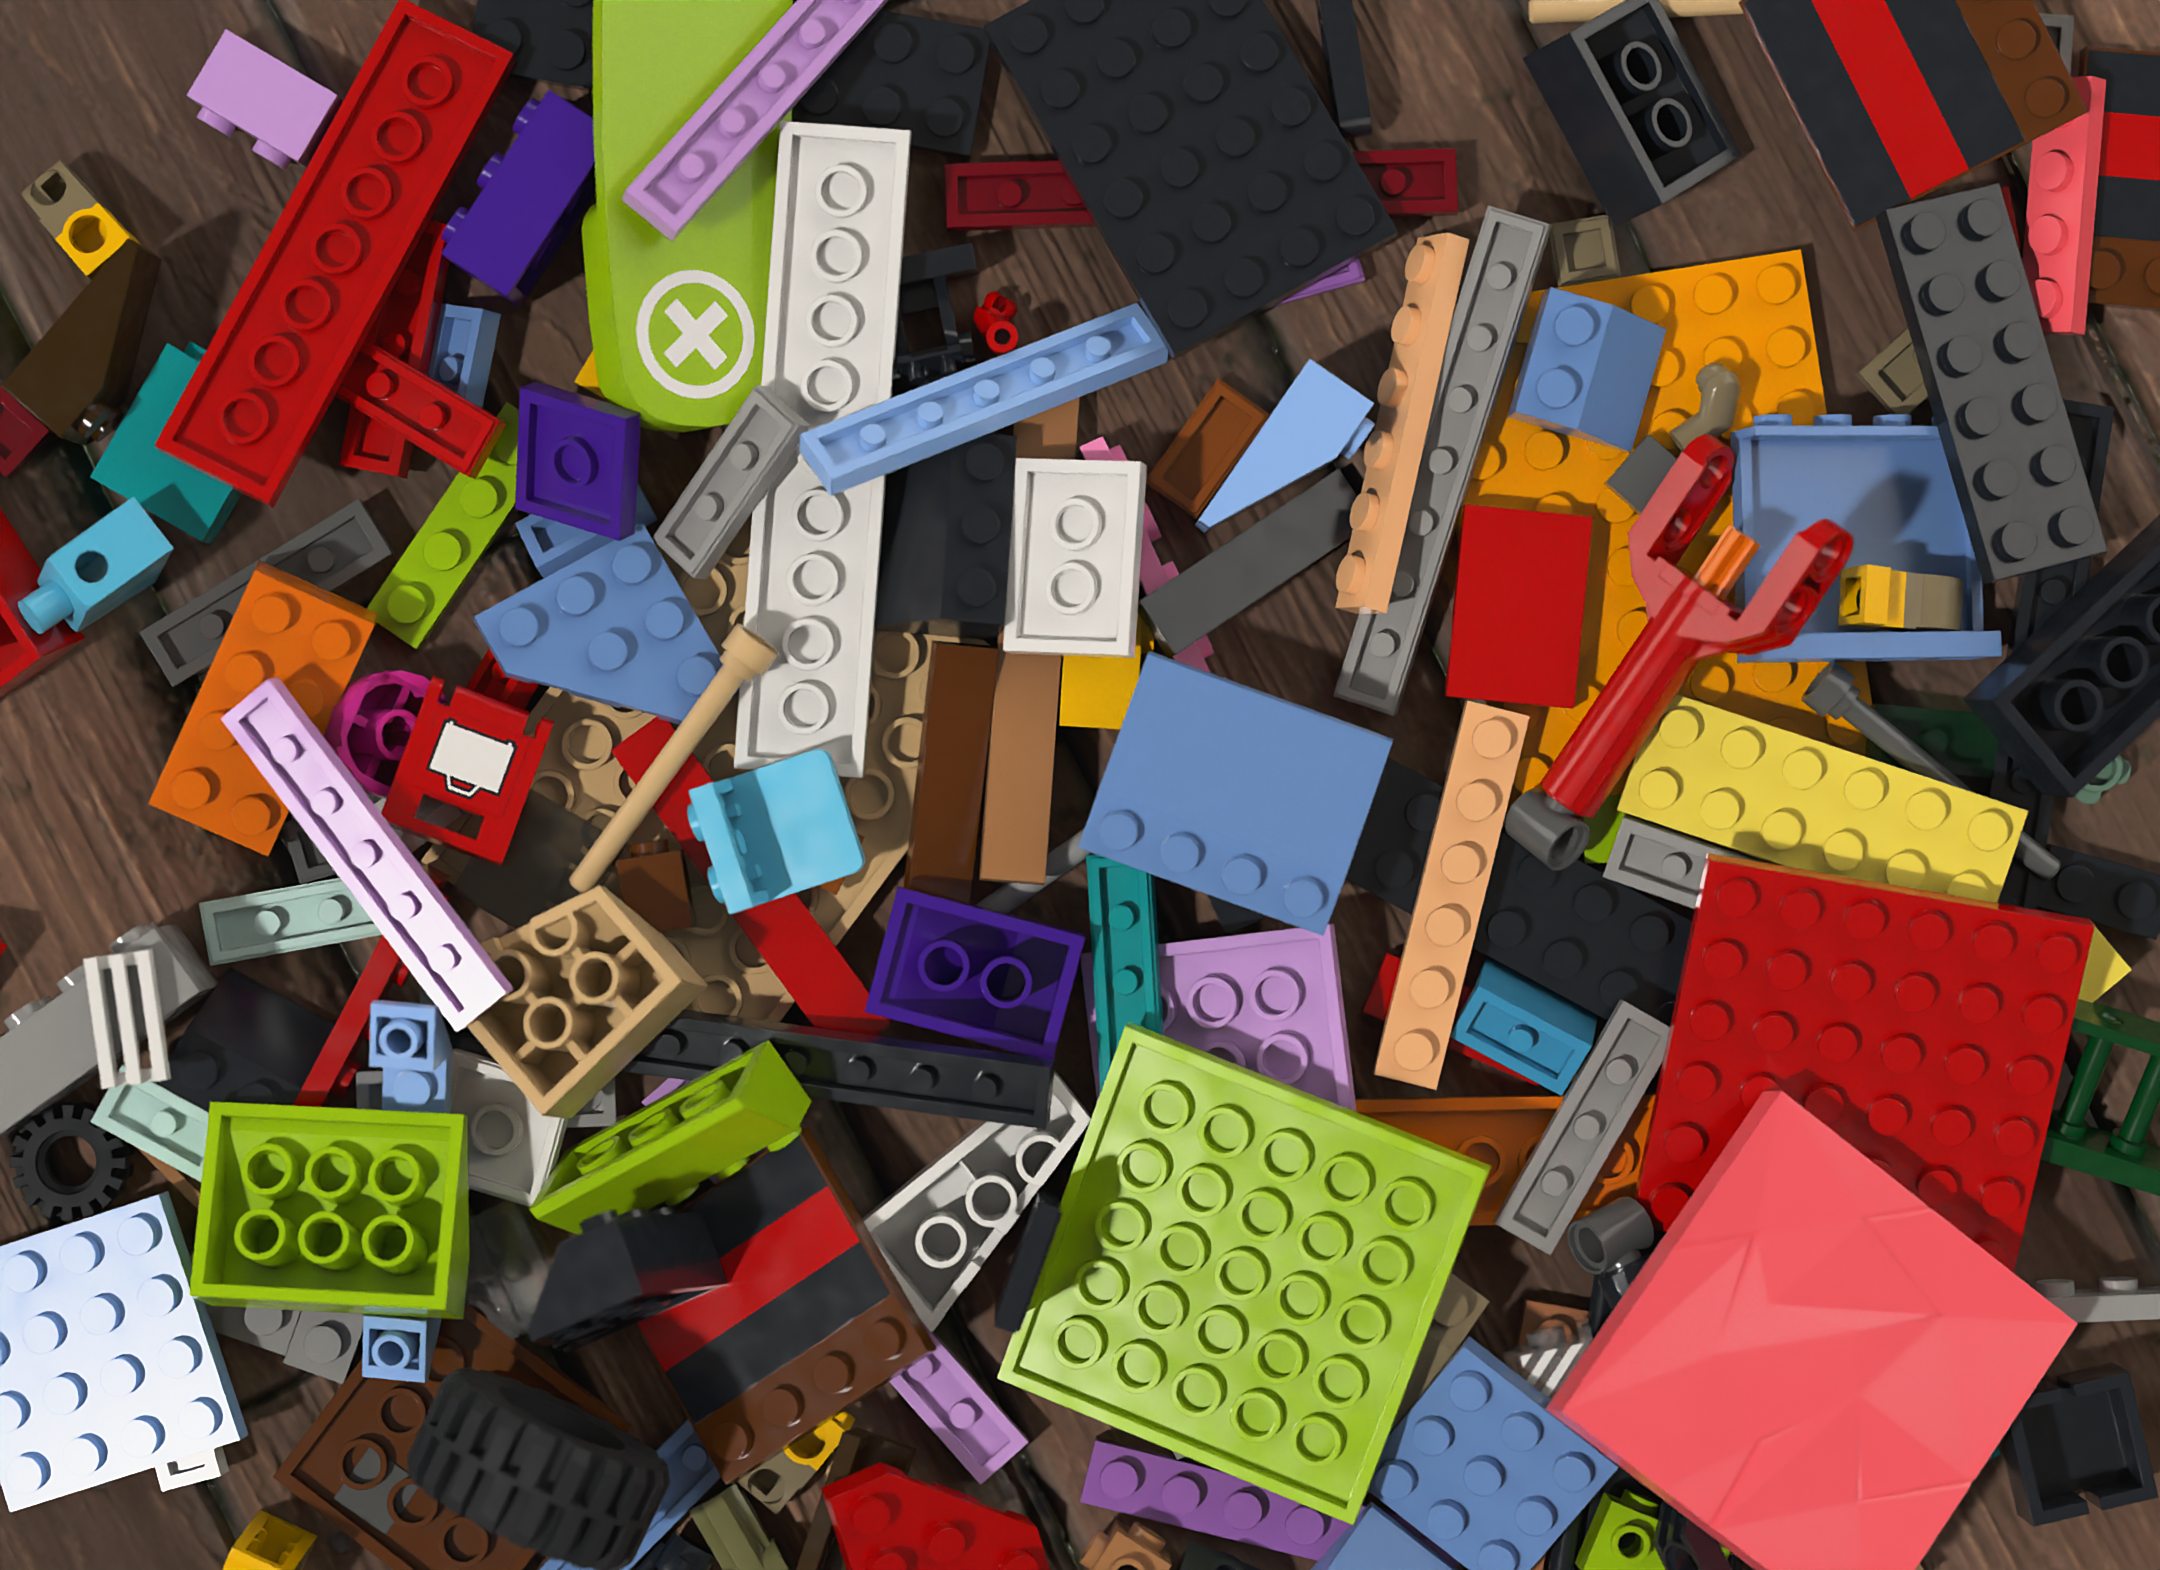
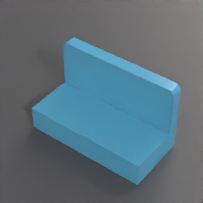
[1450,957,1598,1096]

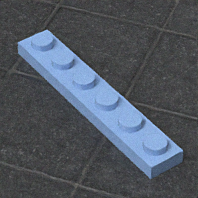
[799,302,1168,496]

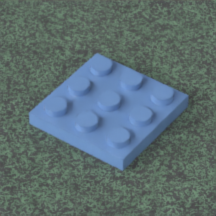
[1368,1336,1619,1570]

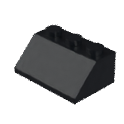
[1523,0,1742,227]
[875,433,1017,641]

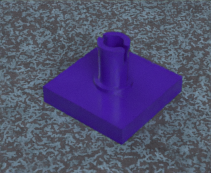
[515,382,641,541]

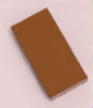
[1146,378,1270,520]

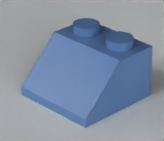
[1507,287,1667,453]

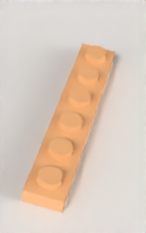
[1335,232,1470,614]
[1372,701,1530,1090]

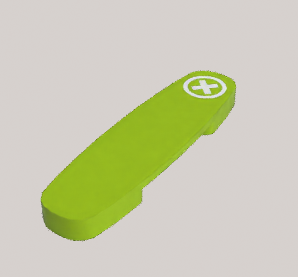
[582,0,793,432]

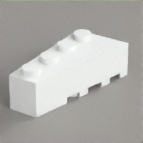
[862,1070,1091,1333]

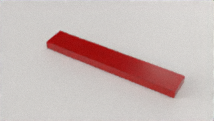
[610,716,892,1035]

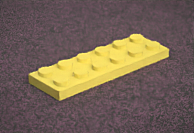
[1616,694,2028,903]

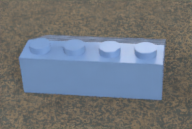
[1078,651,1393,936]

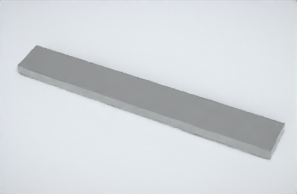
[1333,205,1552,716]

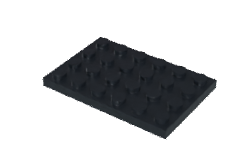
[984,0,1398,360]

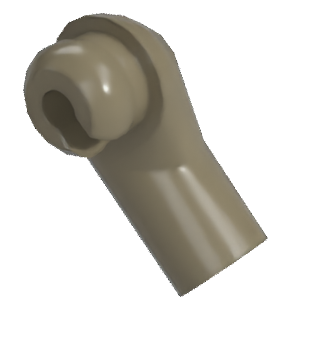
[1669,362,1741,453]

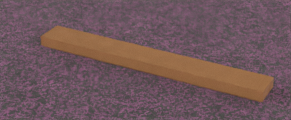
[979,397,1080,885]

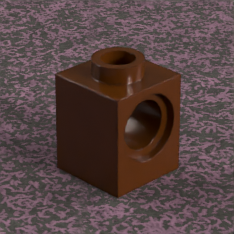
[616,839,697,932]

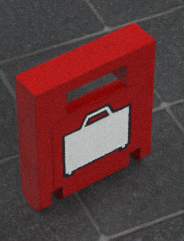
[381,676,555,867]

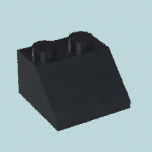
[157,967,335,1112]

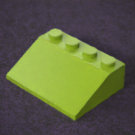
[189,1102,469,1319]

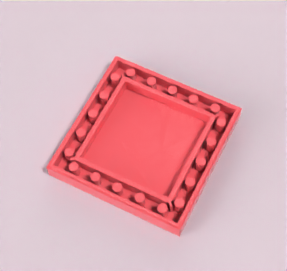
[1546,1091,2078,1570]

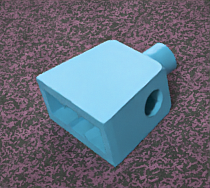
[18,497,174,634]

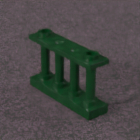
[2041,999,2160,1196]

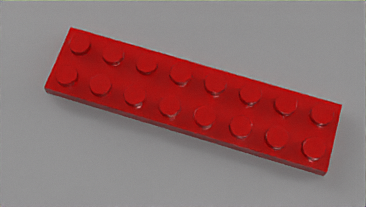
[154,0,517,508]

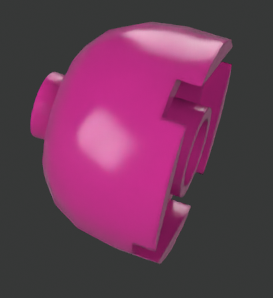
[323,670,448,799]

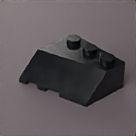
[527,1205,728,1354]

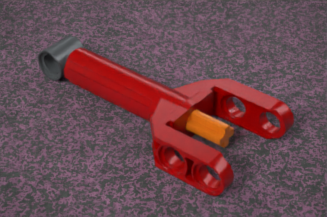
[1504,434,1854,871]

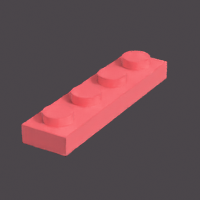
[2022,76,2106,335]

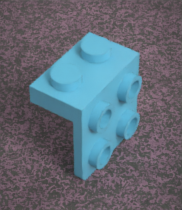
[687,749,865,915]

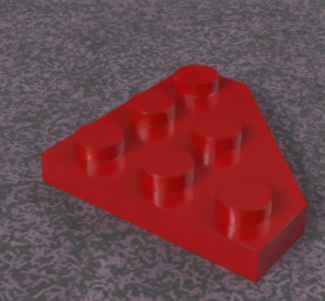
[821,1462,1050,1570]

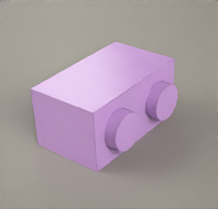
[186,29,343,170]

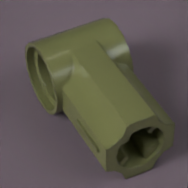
[688,1482,796,1570]

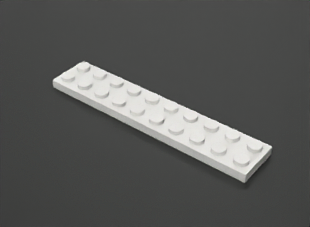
[734,121,912,778]

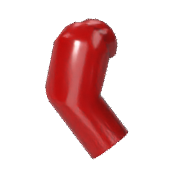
[973,291,1019,355]

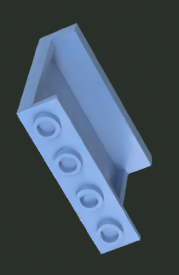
[1731,414,2002,663]

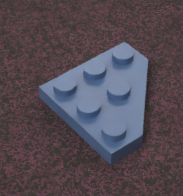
[474,524,739,725]

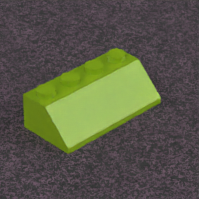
[530,1040,812,1235]

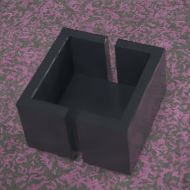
[2000,1362,2159,1527]

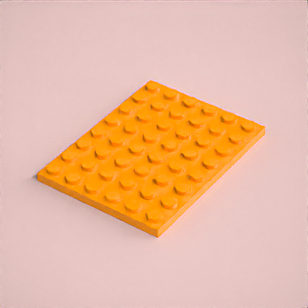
[1452,249,1880,812]

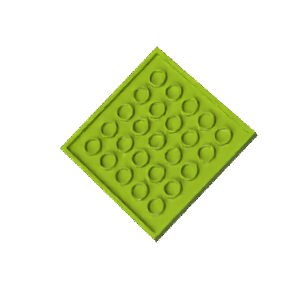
[997,1022,1492,1525]

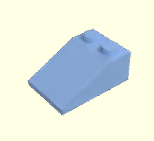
[1194,359,1375,533]

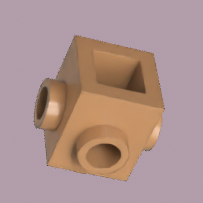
[1079,1519,1172,1570]

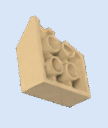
[467,885,708,1119]

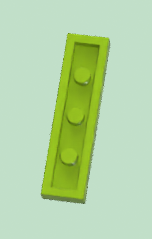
[367,402,519,650]

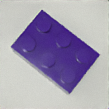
[441,90,596,309]

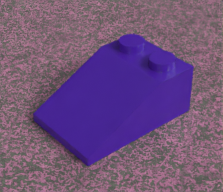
[865,887,1085,1059]

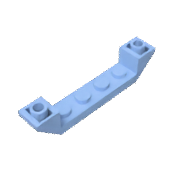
[362,1000,453,1383]

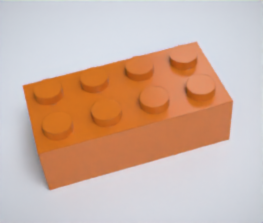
[148,560,377,856]

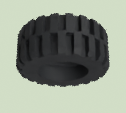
[407,1367,670,1570]

